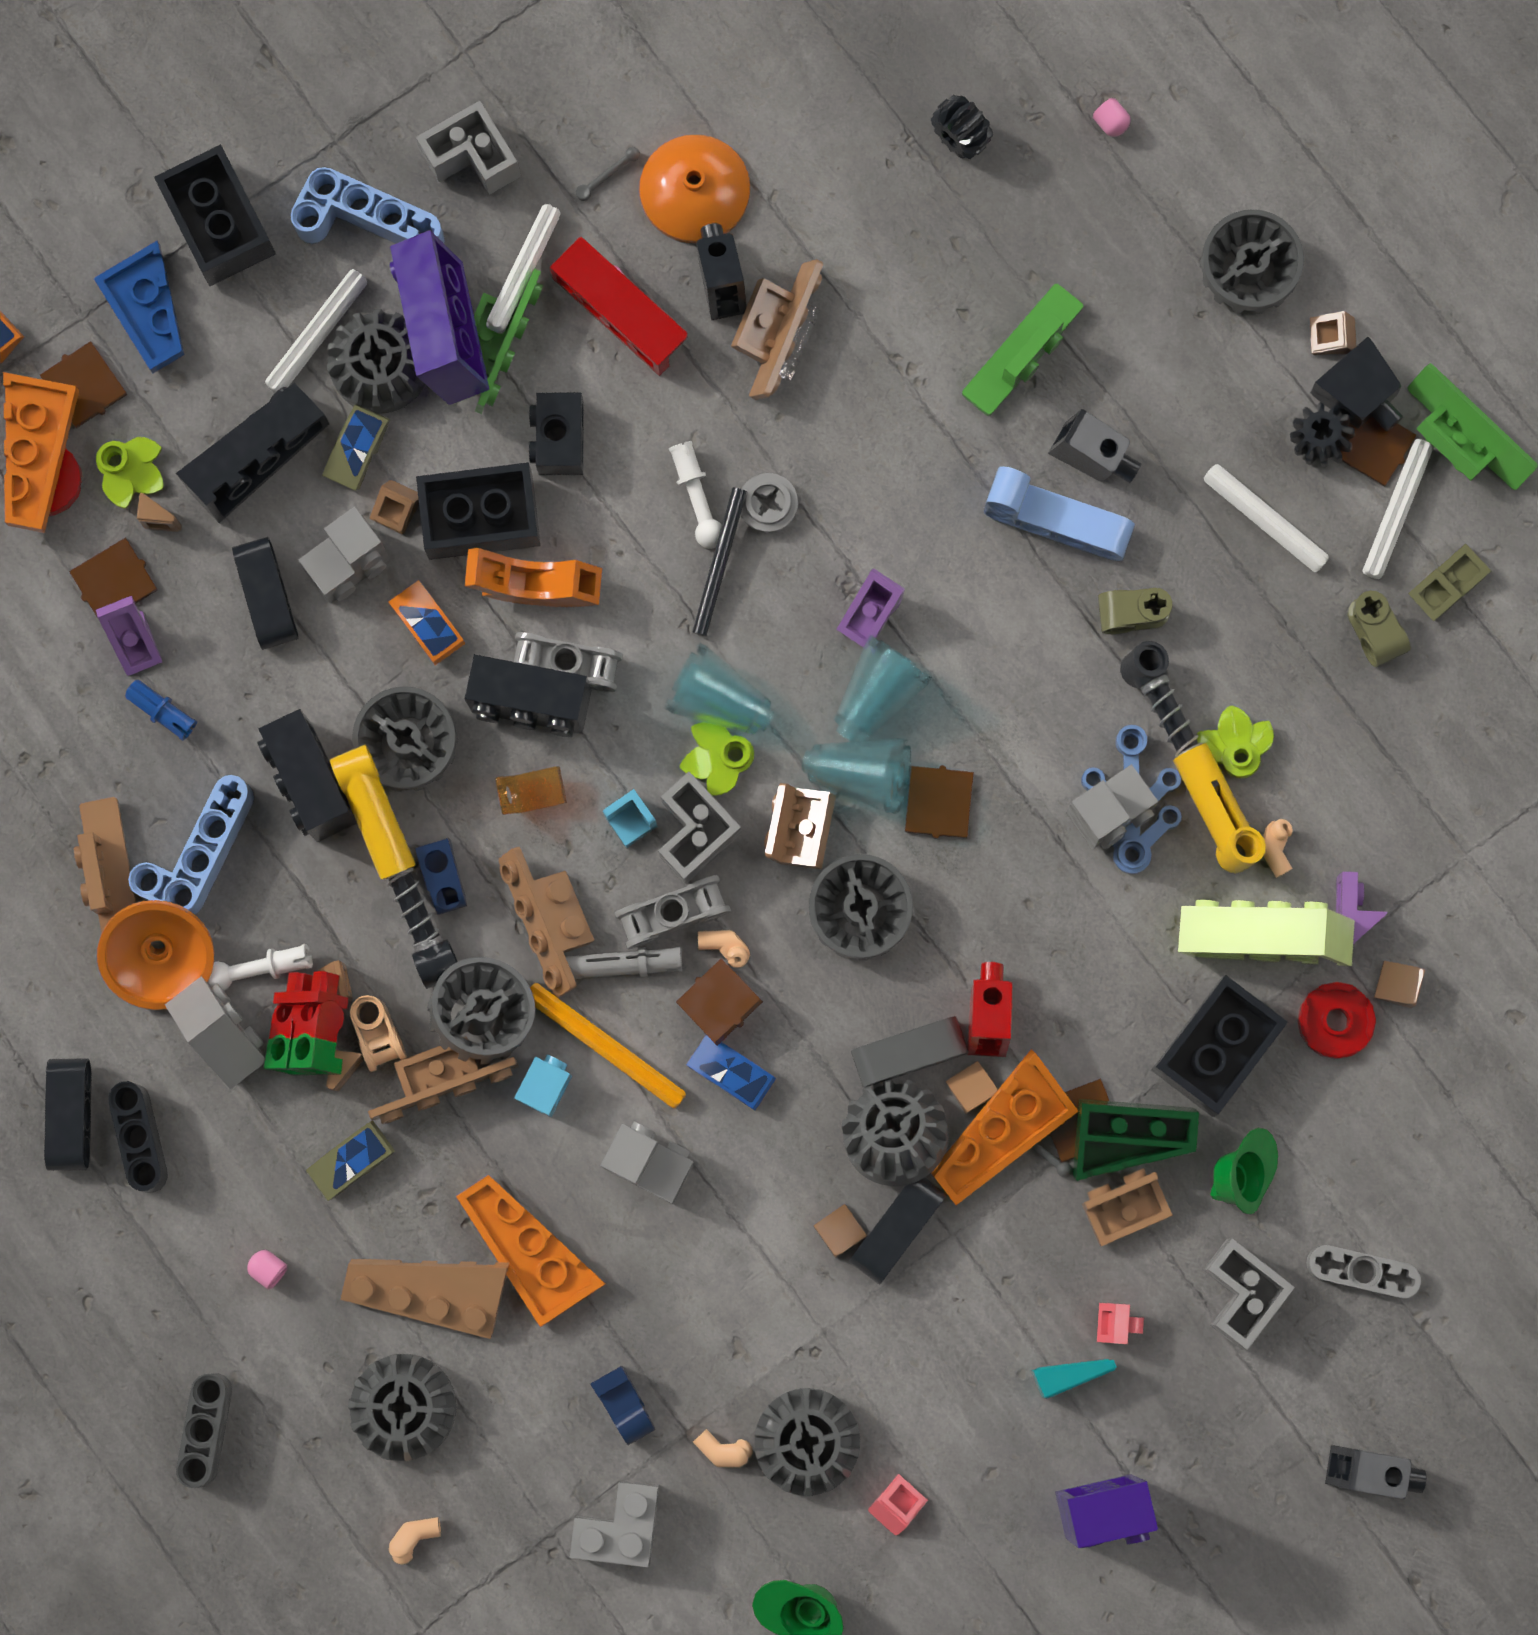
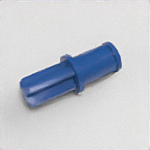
[125,680,197,741]

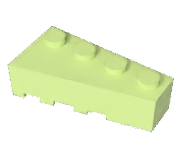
[1178,900,1355,966]

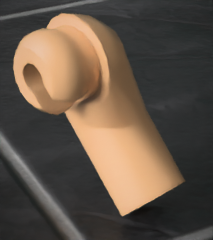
[1263,819,1293,878]
[698,930,750,968]
[693,1429,753,1468]
[389,1517,441,1565]

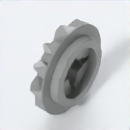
[741,473,798,533]

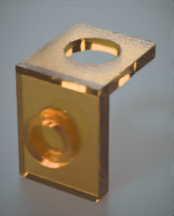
[495,766,567,815]

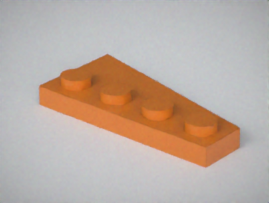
[3,372,79,533]
[931,1049,1078,1205]
[456,1175,606,1327]

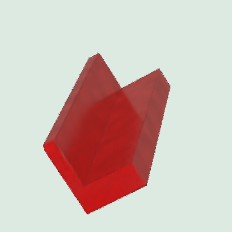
[550,237,688,377]

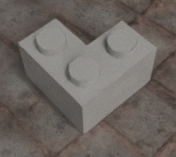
[416,101,521,195]
[298,506,390,603]
[1066,764,1158,850]
[658,772,742,885]
[165,976,265,1090]
[600,1121,694,1204]
[1203,1238,1295,1350]
[570,1480,660,1567]

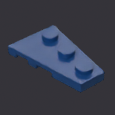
[94,240,185,374]

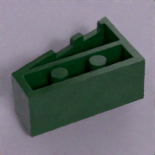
[1073,1099,1199,1181]

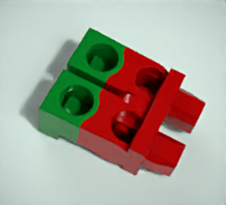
[264,971,349,1076]

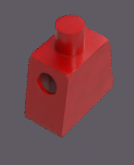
[967,962,1012,1057]

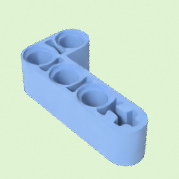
[291,167,445,244]
[984,466,1135,561]
[128,775,254,914]

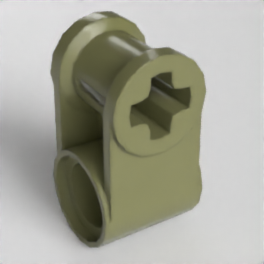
[1098,588,1173,635]
[1347,590,1411,668]

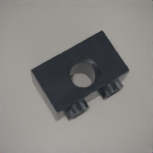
[529,392,584,475]

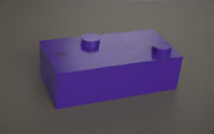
[390,230,490,405]
[1055,1474,1158,1548]

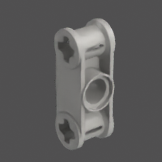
[514,632,623,692]
[614,875,731,949]

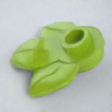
[96,437,164,509]
[1197,706,1274,778]
[680,722,755,796]

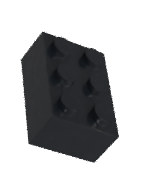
[154,144,276,286]
[416,462,541,560]
[464,654,592,737]
[257,709,357,842]
[1151,975,1288,1117]

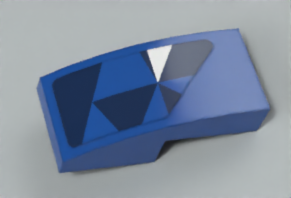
[686,1035,776,1111]

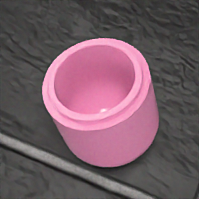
[1093,98,1131,137]
[247,1250,288,1290]

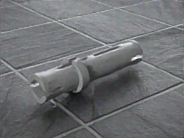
[566,947,683,979]

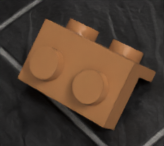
[764,783,836,869]
[1082,1168,1173,1247]

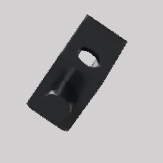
[696,223,747,321]
[1310,337,1403,432]
[1048,409,1141,483]
[1325,1445,1427,1499]

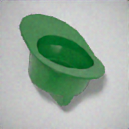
[1210,1128,1278,1215]
[752,1580,844,1635]

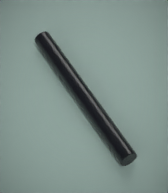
[692,487,747,636]

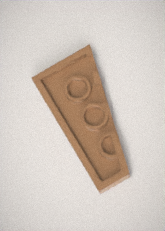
[340,1259,509,1339]

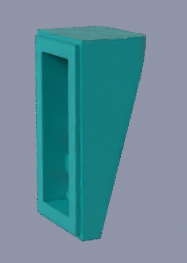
[1031,1359,1117,1399]

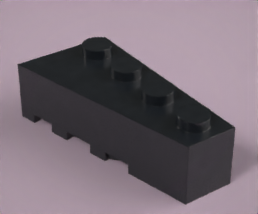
[176,382,329,523]

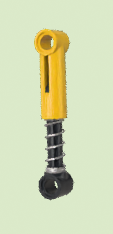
[1120,641,1266,874]
[330,744,458,989]

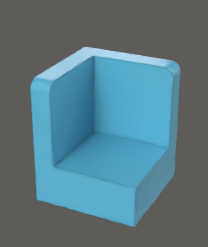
[603,789,658,848]

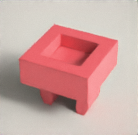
[1097,1303,1144,1344]

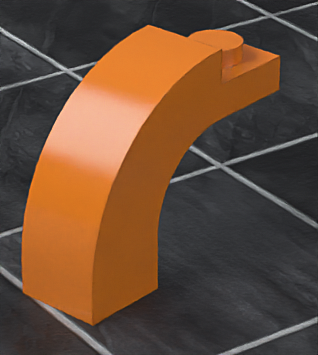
[465,548,602,607]

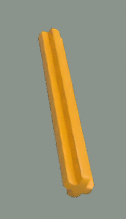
[530,983,686,1108]

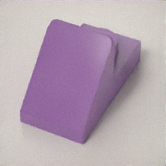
[836,568,905,650]
[96,596,162,676]
[1336,872,1387,944]

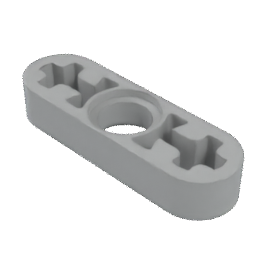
[1306,1245,1421,1298]

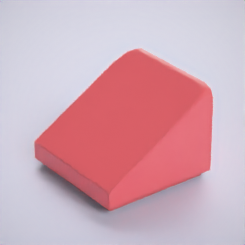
[868,1474,928,1536]

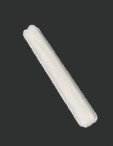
[486,204,560,333]
[265,269,367,393]
[1363,439,1433,579]
[1204,464,1329,572]

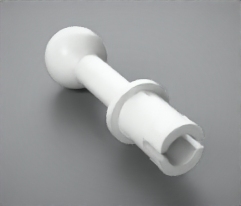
[669,441,722,549]
[207,944,313,990]

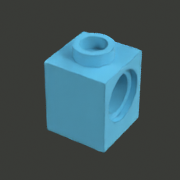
[514,1055,572,1118]

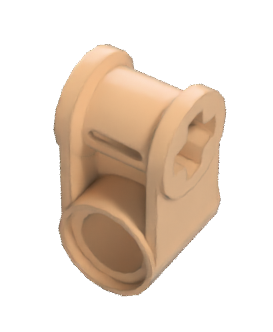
[350,995,407,1072]

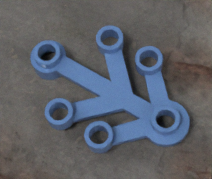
[1081,725,1182,874]

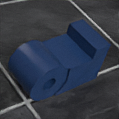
[415,838,467,915]
[590,1366,656,1446]

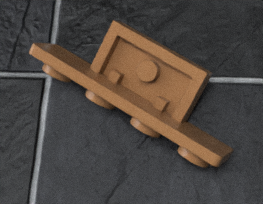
[731,259,823,400]
[74,797,136,933]
[499,846,594,998]
[368,1036,519,1124]

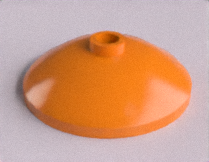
[639,135,750,243]
[97,900,214,1010]

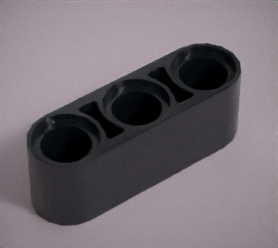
[232,537,299,650]
[44,1058,92,1171]
[108,1081,168,1193]
[849,1178,947,1285]

